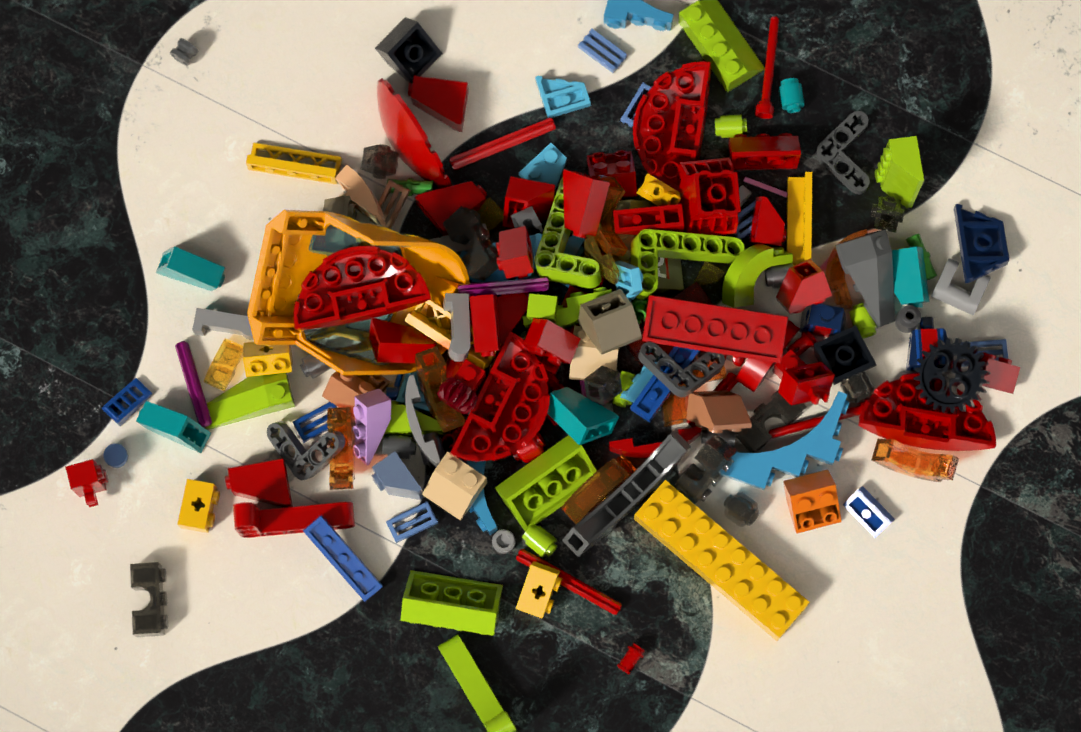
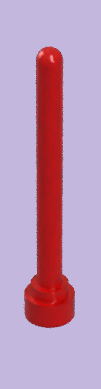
[755,16,779,119]
[768,398,869,438]

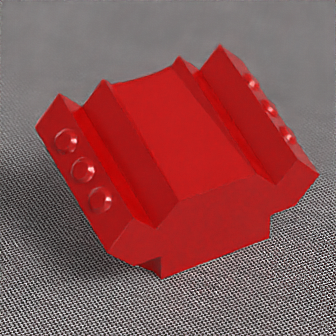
[678,158,741,235]

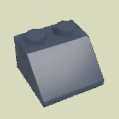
[372,451,424,500]

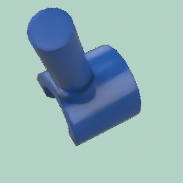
[386,374,403,400]

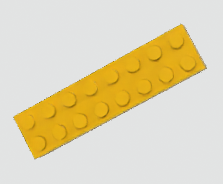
[634,480,810,641]

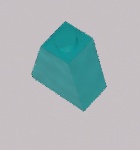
[156,246,225,291]
[892,246,930,308]
[547,387,619,445]
[136,401,211,453]

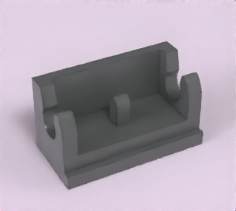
[511,206,543,236]

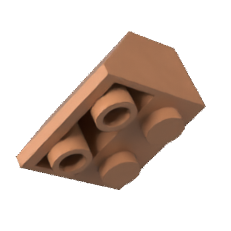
[322,357,390,418]
[686,390,752,433]

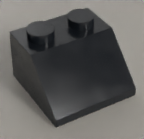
[375,17,443,83]
[814,325,876,385]

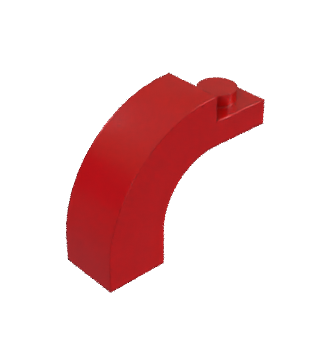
[735,320,800,392]

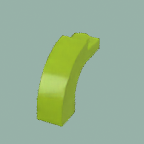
[722,243,793,308]

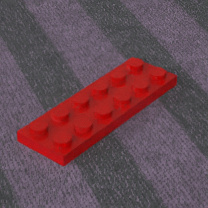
[642,295,789,363]

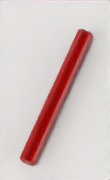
[449,117,556,170]
[516,549,622,615]

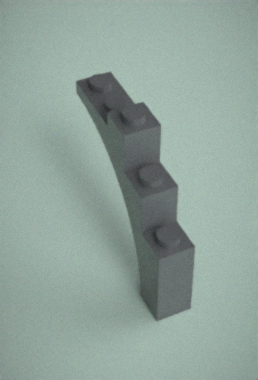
[562,430,691,557]

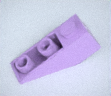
[353,389,391,466]

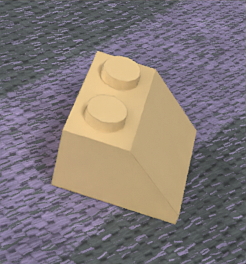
[569,326,619,384]
[422,452,487,521]

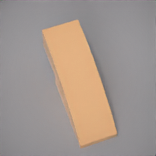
[335,165,386,227]

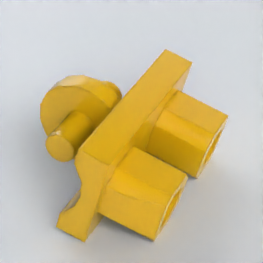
[636,173,681,206]

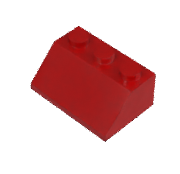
[728,133,801,170]

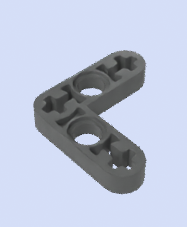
[816,111,870,195]
[638,342,725,397]
[267,421,345,480]

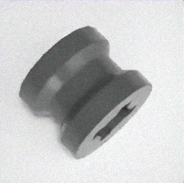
[170,38,198,66]

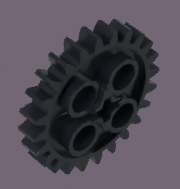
[914,338,990,414]

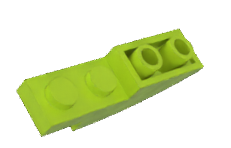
[522,287,612,329]

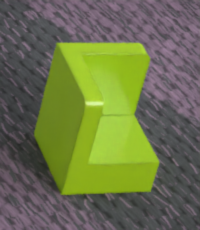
[527,294,558,323]

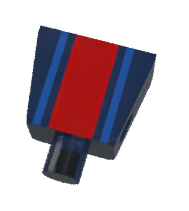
[799,304,846,338]
[906,317,947,371]

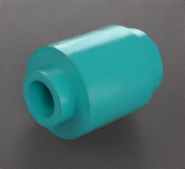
[779,78,804,113]

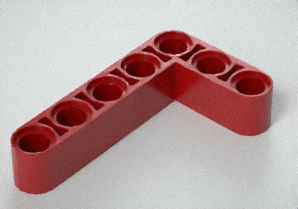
[233,502,355,538]

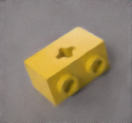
[243,342,293,377]
[177,479,220,533]
[516,561,562,618]

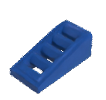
[101,378,152,426]

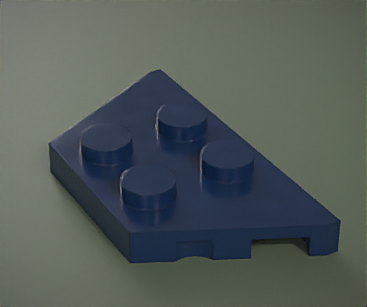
[954,204,1009,283]

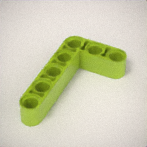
[534,177,602,288]
[631,229,745,300]
[437,634,517,732]

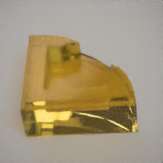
[694,262,725,285]

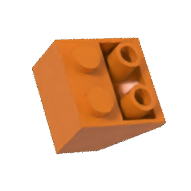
[783,469,841,534]

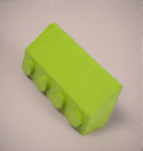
[678,0,765,93]
[875,136,924,208]
[495,435,601,532]
[400,570,503,636]

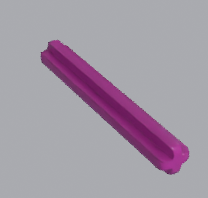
[457,277,549,298]
[175,341,212,427]

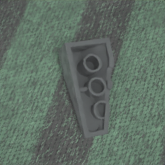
[835,229,895,328]

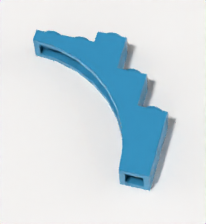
[604,0,673,31]
[711,391,850,490]

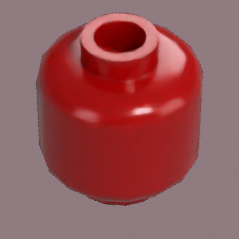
[512,432,546,463]

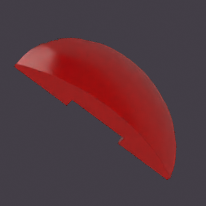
[633,62,711,192]
[377,78,452,189]
[294,246,431,330]
[450,331,550,462]
[858,374,996,451]

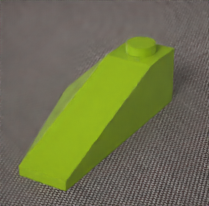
[205,373,295,430]

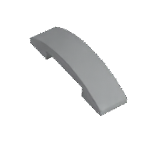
[405,375,440,467]

